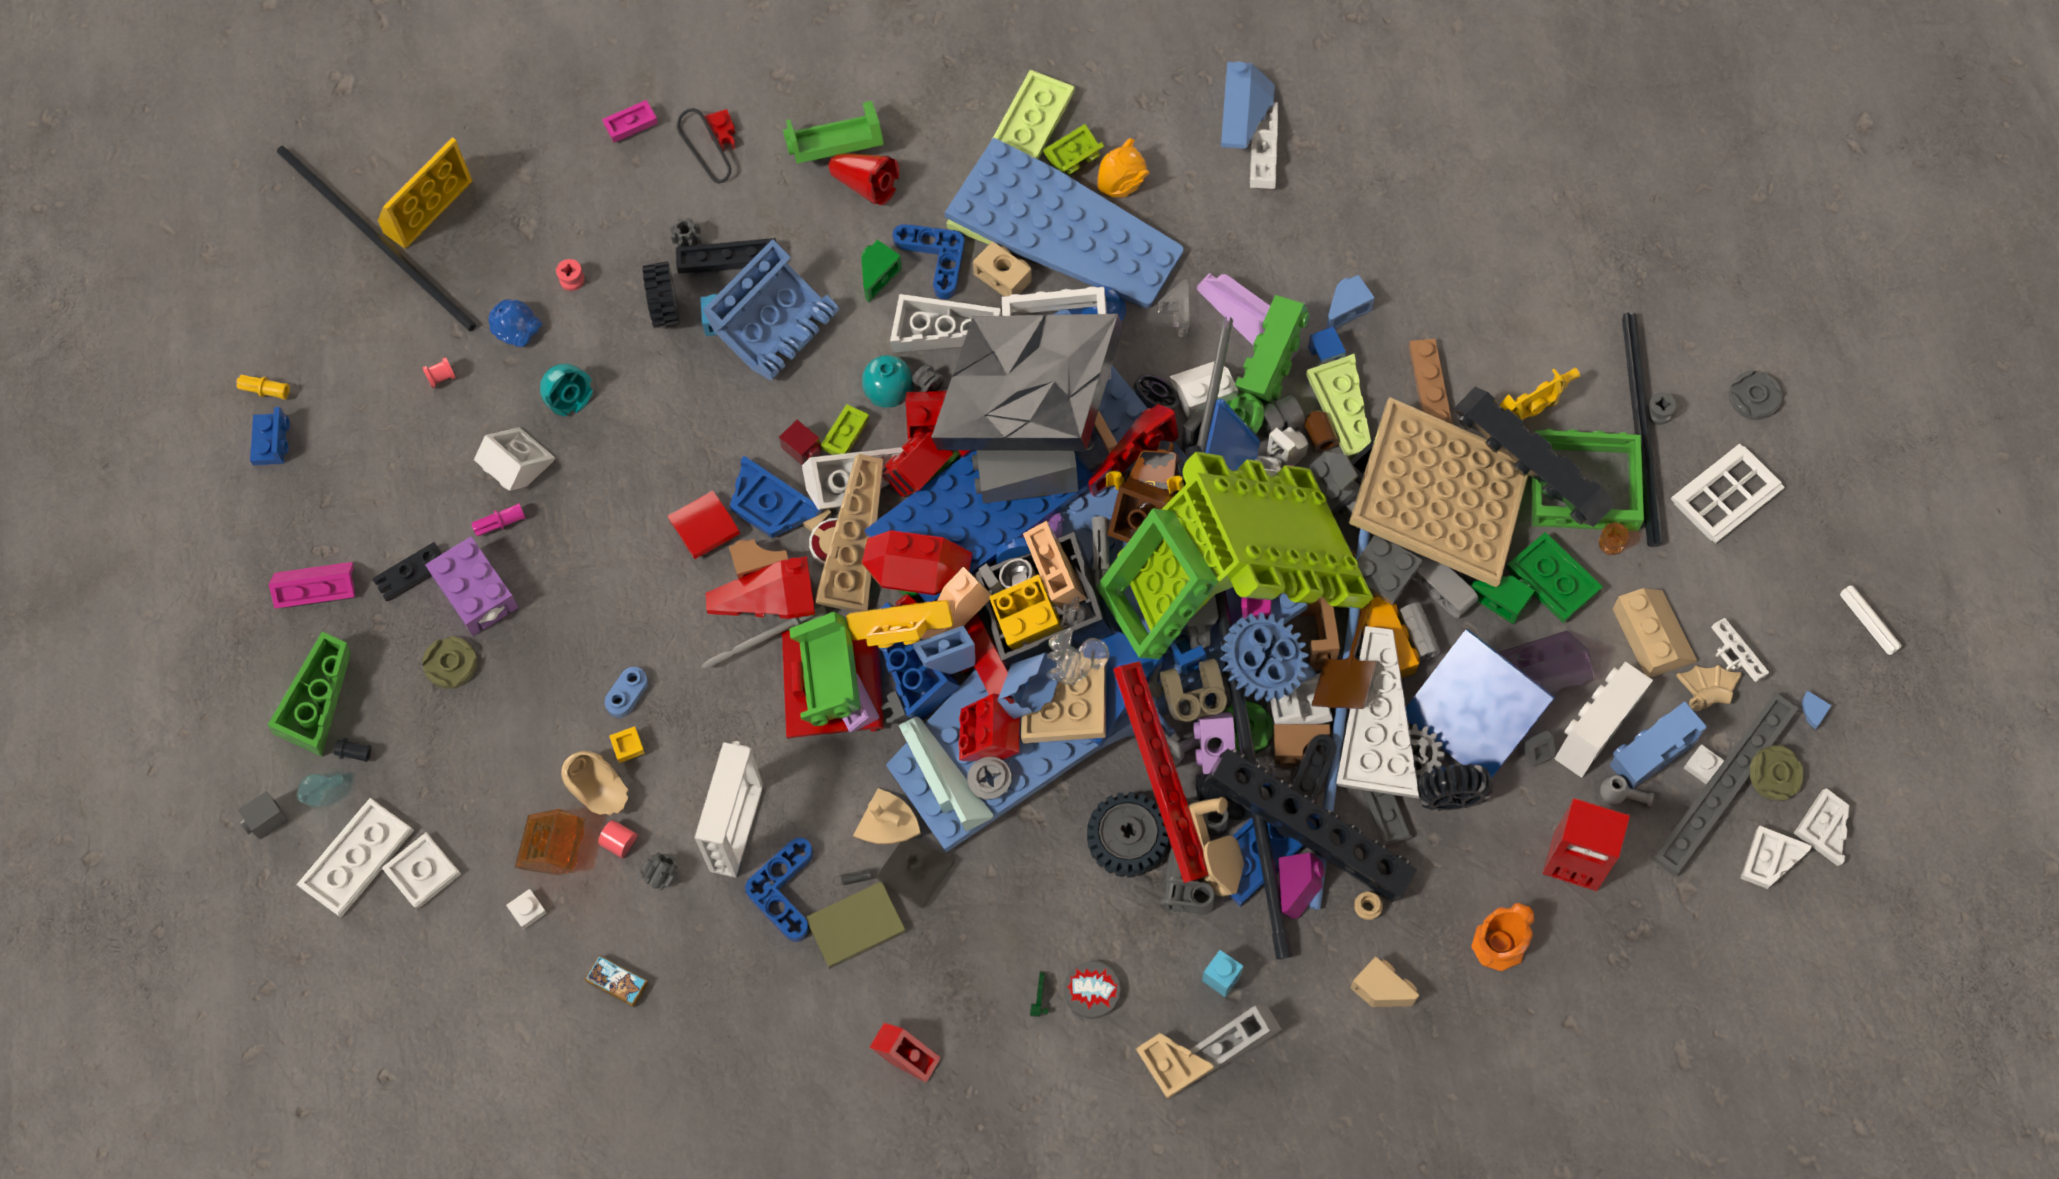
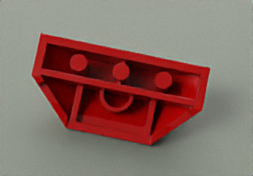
[862,530,973,595]

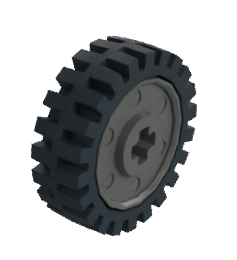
[1087,792,1169,878]

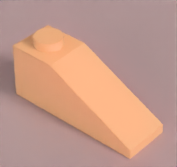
[1023,521,1087,611]
[921,567,992,640]

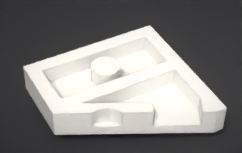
[1740,826,1811,889]

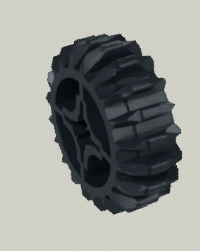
[1417,764,1493,811]

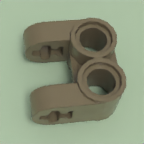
[1160,658,1227,721]

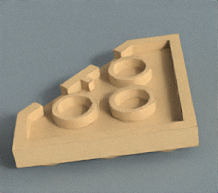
[1021,657,1107,743]

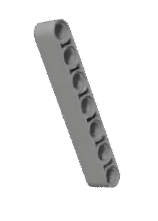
[1339,480,1478,618]

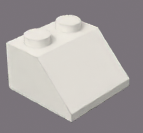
[1170,362,1238,420]
[474,427,555,491]

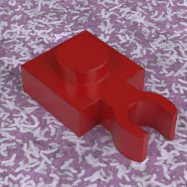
[704,109,735,152]

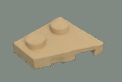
[1136,1033,1214,1099]

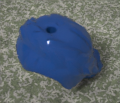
[488,299,542,347]

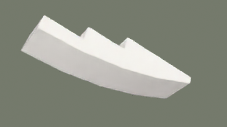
[1250,102,1278,189]

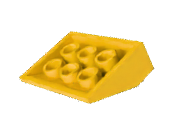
[377,137,472,249]

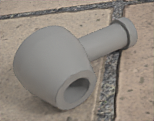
[1166,734,1200,766]
[1600,775,1654,807]

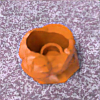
[1471,903,1535,971]

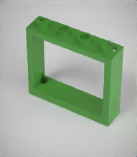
[1531,428,1644,532]
[1096,508,1219,659]

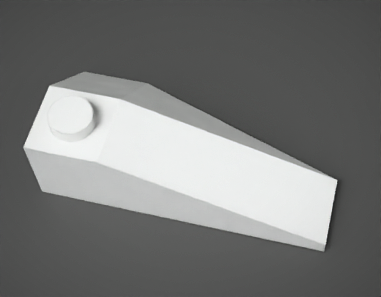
[802,447,904,510]

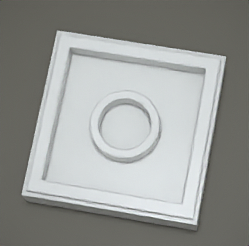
[382,833,461,910]

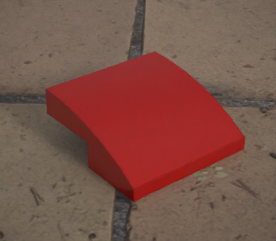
[667,491,740,560]

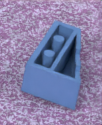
[1610,701,1707,789]

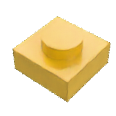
[609,726,645,763]

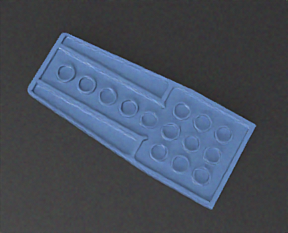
[945,137,1183,308]

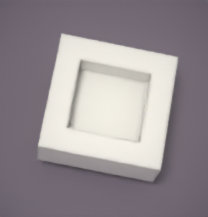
[1684,745,1724,785]
[506,889,547,930]

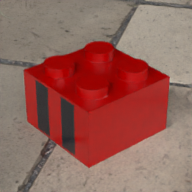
[882,431,953,497]

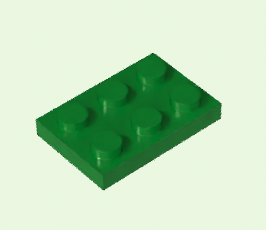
[1506,532,1603,623]

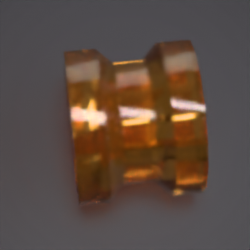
[1598,523,1629,555]

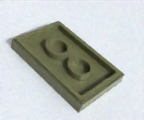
[805,881,906,969]

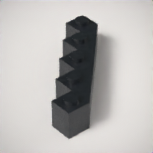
[1454,387,1616,527]

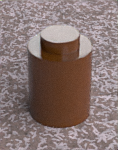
[1304,410,1339,452]

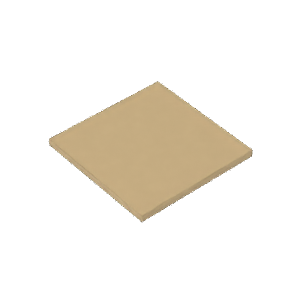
[1349,397,1528,587]

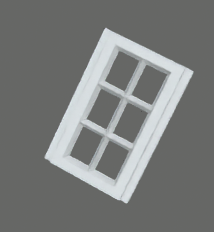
[1671,444,1785,544]

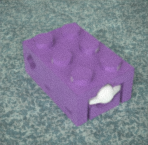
[425,536,518,636]

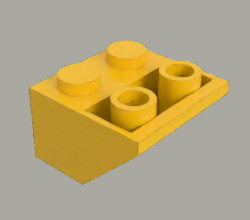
[989,575,1064,650]

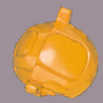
[1097,138,1149,198]

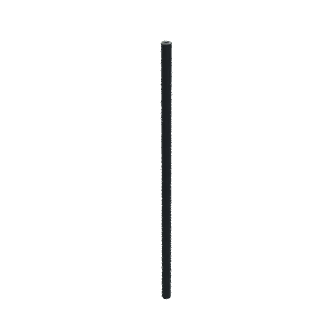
[277,146,476,331]

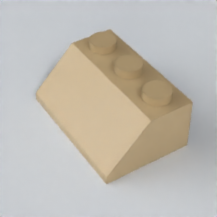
[1613,588,1697,678]

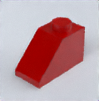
[869,1023,941,1083]

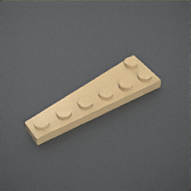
[814,454,883,612]

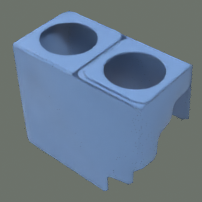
[998,653,1060,719]

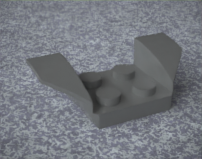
[1309,451,1358,516]

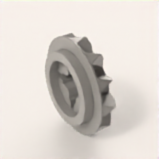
[967,757,1012,801]

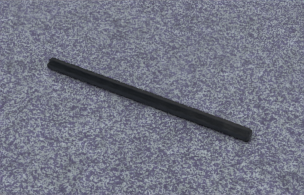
[1622,312,1663,547]

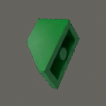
[861,239,902,302]
[1471,576,1535,625]

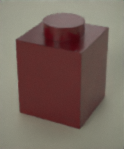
[779,420,822,465]

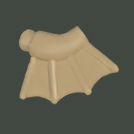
[1676,665,1742,711]

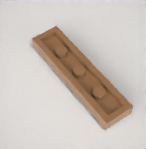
[1409,338,1452,424]

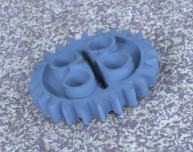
[1221,612,1309,702]

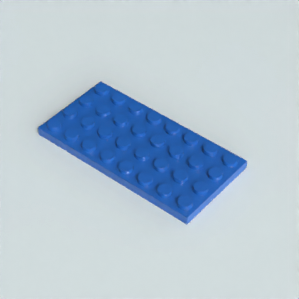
[865,450,1093,602]

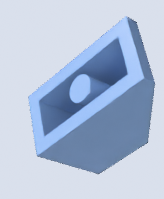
[1326,275,1375,329]
[913,626,975,674]

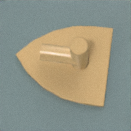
[853,788,921,844]

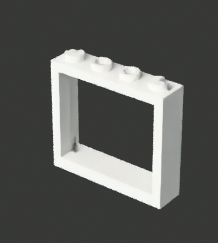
[1002,287,1111,380]
[695,741,764,878]

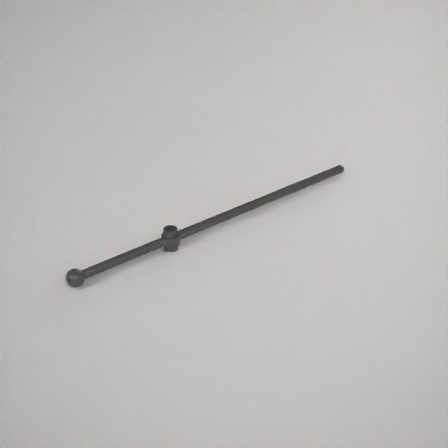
[1147,316,1233,701]

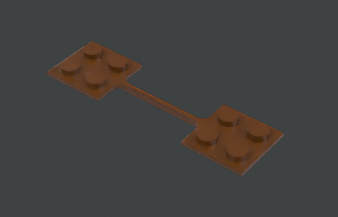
[1311,550,1409,709]

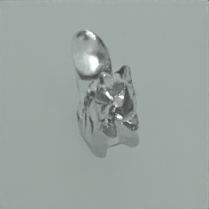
[1046,628,1109,685]

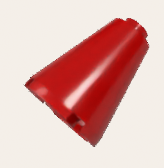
[828,153,900,205]

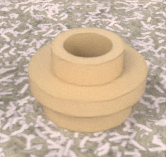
[1354,892,1383,920]

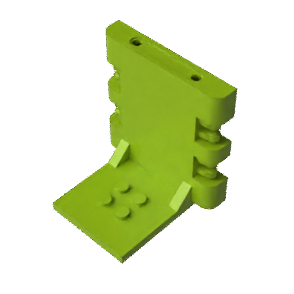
[1117,452,1373,631]

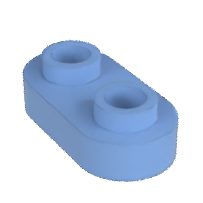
[605,667,648,718]

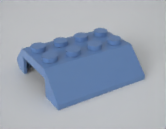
[703,239,840,380]

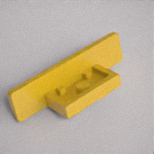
[846,600,954,648]

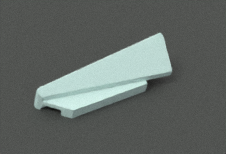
[898,717,993,832]

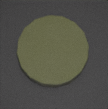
[422,636,477,689]
[1750,746,1804,801]

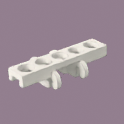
[1711,618,1769,682]

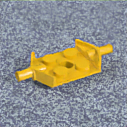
[1499,367,1580,420]

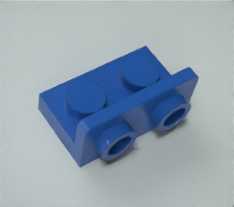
[250,407,290,465]

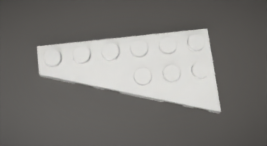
[1336,626,1420,799]

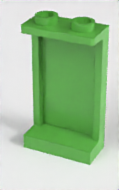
[783,101,884,164]
[789,612,861,726]

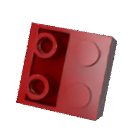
[905,391,947,439]
[958,693,1020,761]

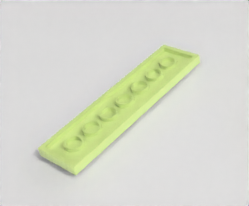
[947,70,1074,244]

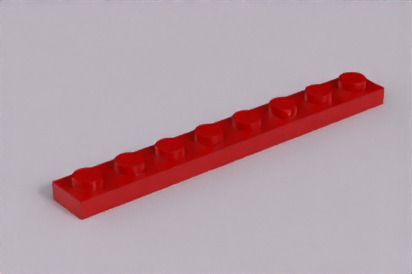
[1113,661,1209,883]

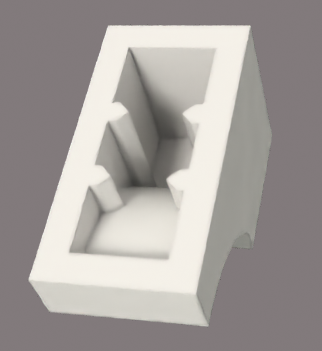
[1266,426,1308,470]

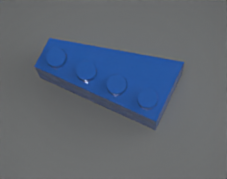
[880,602,960,721]

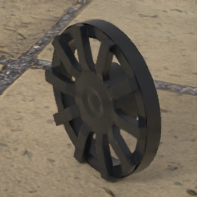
[1133,374,1179,410]

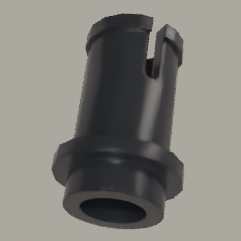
[334,738,372,762]

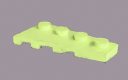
[1306,354,1371,460]

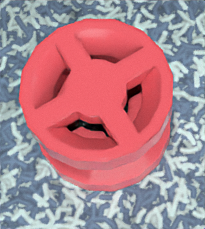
[556,259,585,291]

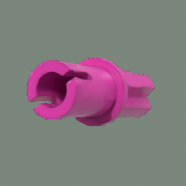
[471,503,526,536]

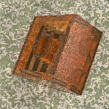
[515,809,585,875]

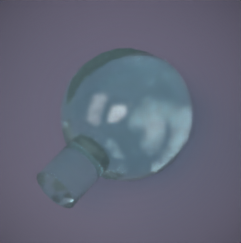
[297,773,344,807]

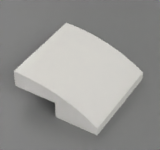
[1270,673,1333,724]

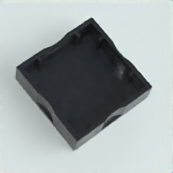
[975,532,1112,671]

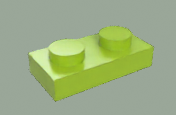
[821,404,870,455]

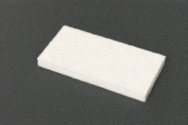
[297,798,414,918]

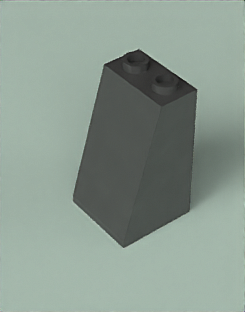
[972,450,1078,504]

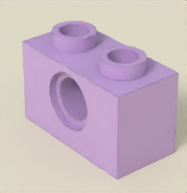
[1193,712,1235,774]

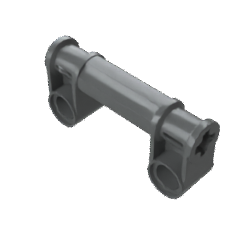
[1159,798,1229,915]

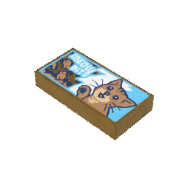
[584,955,648,1007]

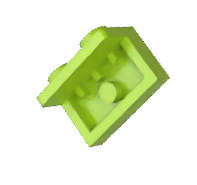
[1043,124,1104,175]

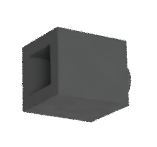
[238,791,288,839]

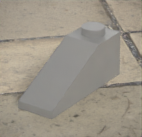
[1189,1005,1282,1076]

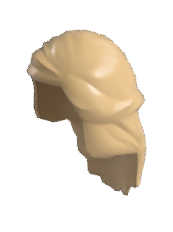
[561,751,629,816]

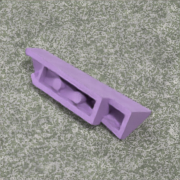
[1197,274,1299,360]

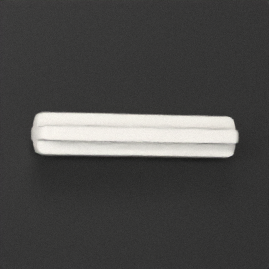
[1840,585,1901,655]

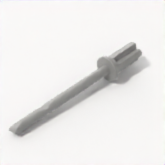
[702,604,827,668]

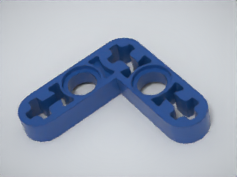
[892,224,965,299]
[745,838,813,942]

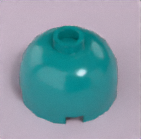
[862,355,913,408]
[539,363,593,417]

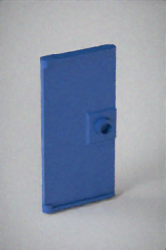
[1205,399,1261,471]

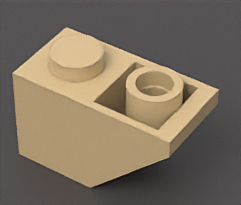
[1350,956,1419,1007]

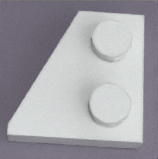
[1794,788,1849,866]

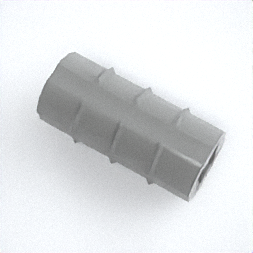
[1399,603,1441,661]

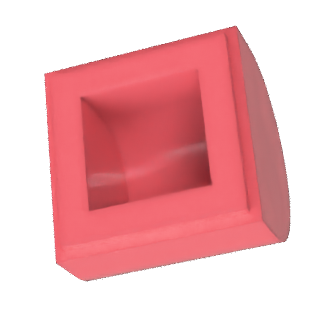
[598,820,638,859]

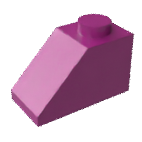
[1279,853,1325,919]

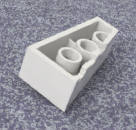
[890,294,1001,353]
[1554,662,1653,778]

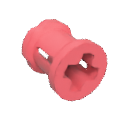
[422,357,456,389]

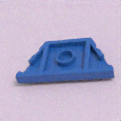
[730,456,823,538]

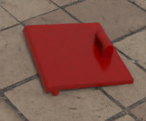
[782,631,884,739]

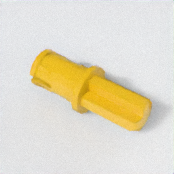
[236,375,290,400]

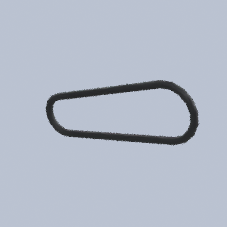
[677,108,732,183]

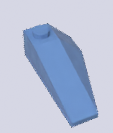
[1221,62,1275,149]

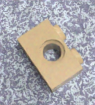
[973,241,1031,297]

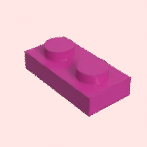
[602,100,658,143]

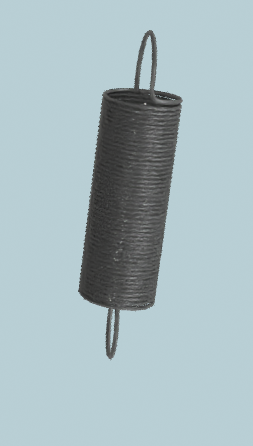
[833,868,879,886]

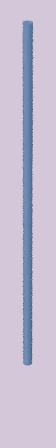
[1309,528,1370,910]

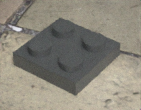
[1357,535,1422,606]

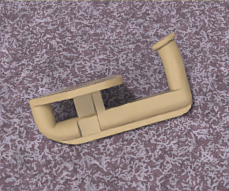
[1188,797,1244,896]

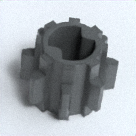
[670,218,701,247]
[641,852,679,890]

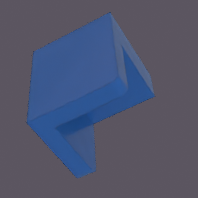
[1308,327,1346,362]
[1168,639,1207,676]

